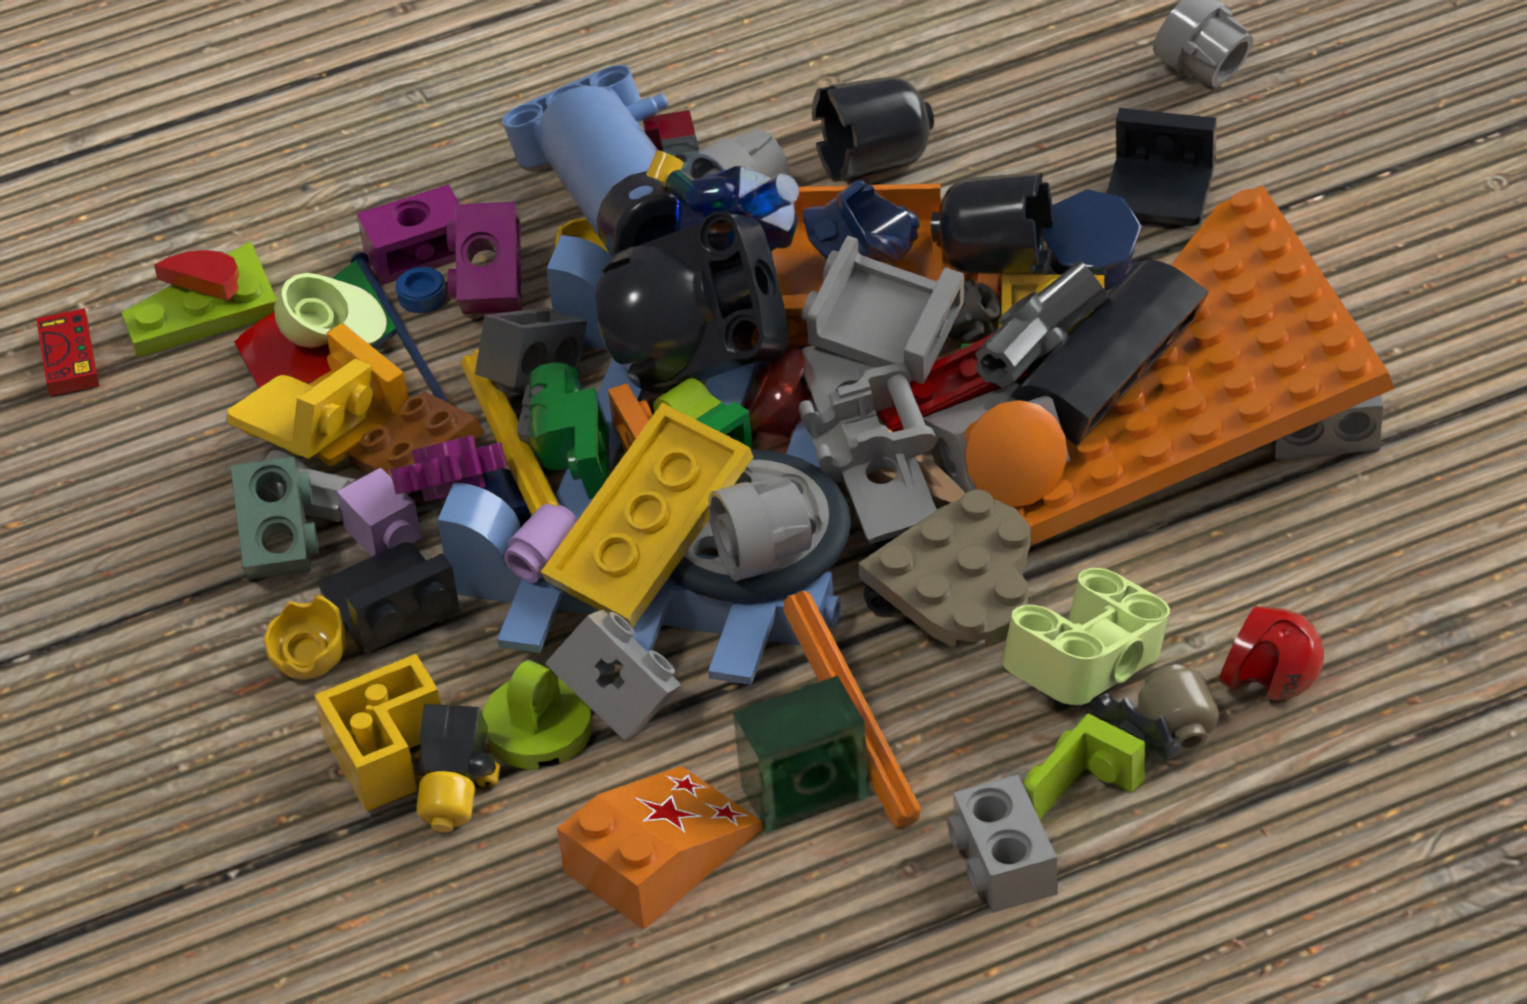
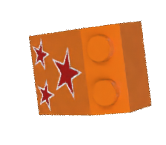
[557,766,763,930]

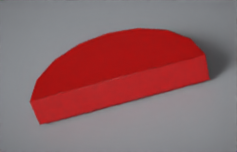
[154,250,239,301]

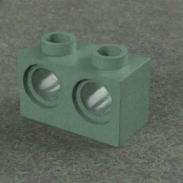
[230,457,319,580]

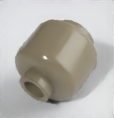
[1138,664,1219,751]

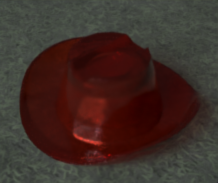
[743,344,811,444]

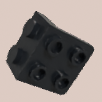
[1106,108,1217,226]
[319,542,460,655]

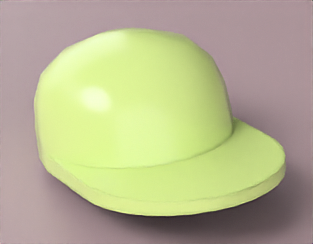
[274,273,387,348]

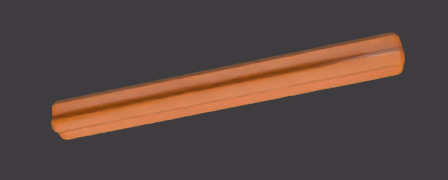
[783,591,921,828]

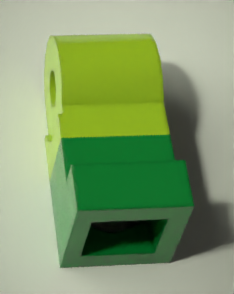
[654,378,753,450]

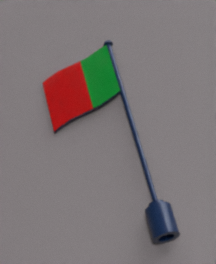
[234,252,532,527]

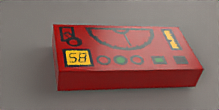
[36,308,100,396]

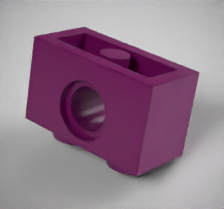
[356,184,460,285]
[447,201,522,314]

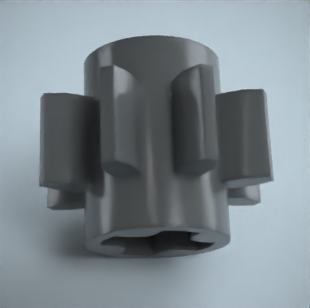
[948,279,1000,344]

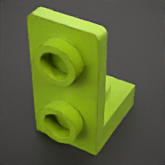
[1023,713,1145,820]

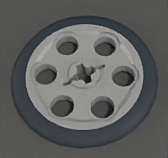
[670,450,851,602]

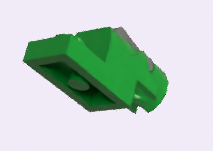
[517,362,609,499]

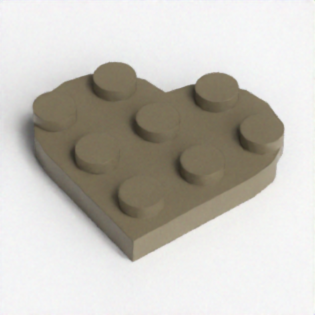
[858,490,1031,647]

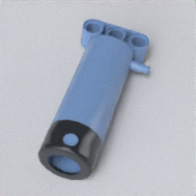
[502,65,705,257]

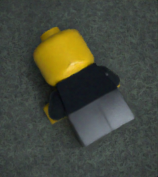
[411,704,500,833]

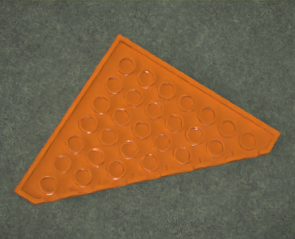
[1013,185,1394,546]

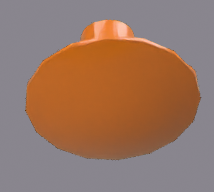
[964,400,1067,507]

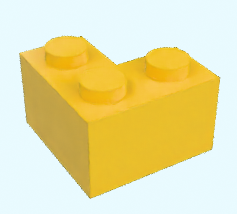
[314,654,441,812]

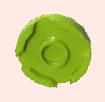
[483,660,593,770]

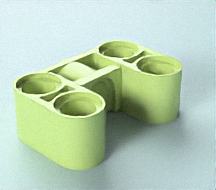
[1002,568,1170,705]

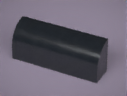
[1011,260,1209,446]

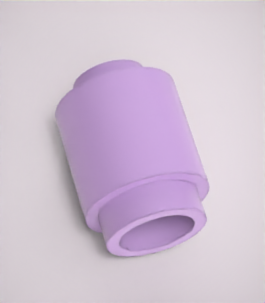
[504,504,578,583]

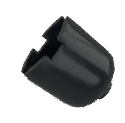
[811,77,934,181]
[931,172,1054,275]

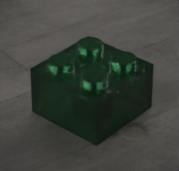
[733,676,870,833]

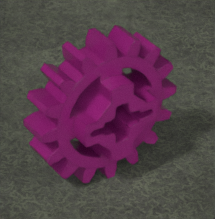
[390,435,507,502]

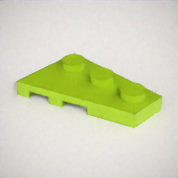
[121,241,276,358]

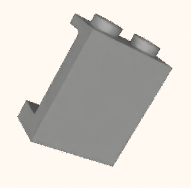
[802,236,964,384]

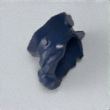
[802,180,920,264]
[1044,189,1142,291]

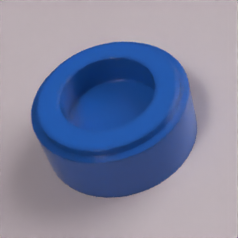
[396,267,447,313]

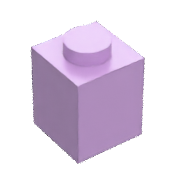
[337,468,422,557]

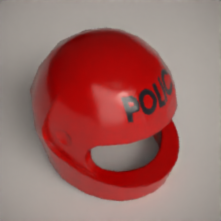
[1219,606,1324,700]

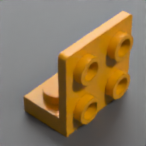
[309,323,408,466]

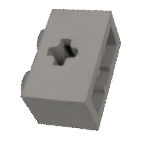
[545,609,682,740]

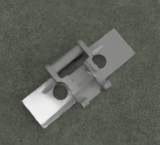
[796,345,937,545]

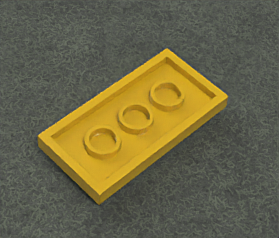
[541,403,753,628]

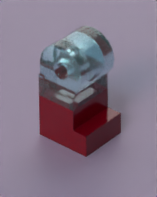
[643,110,699,185]

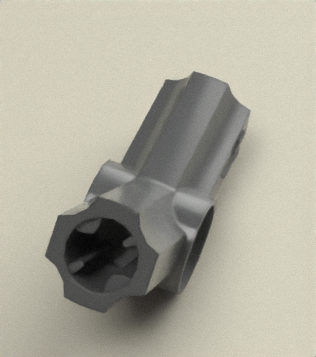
[975,260,1110,388]

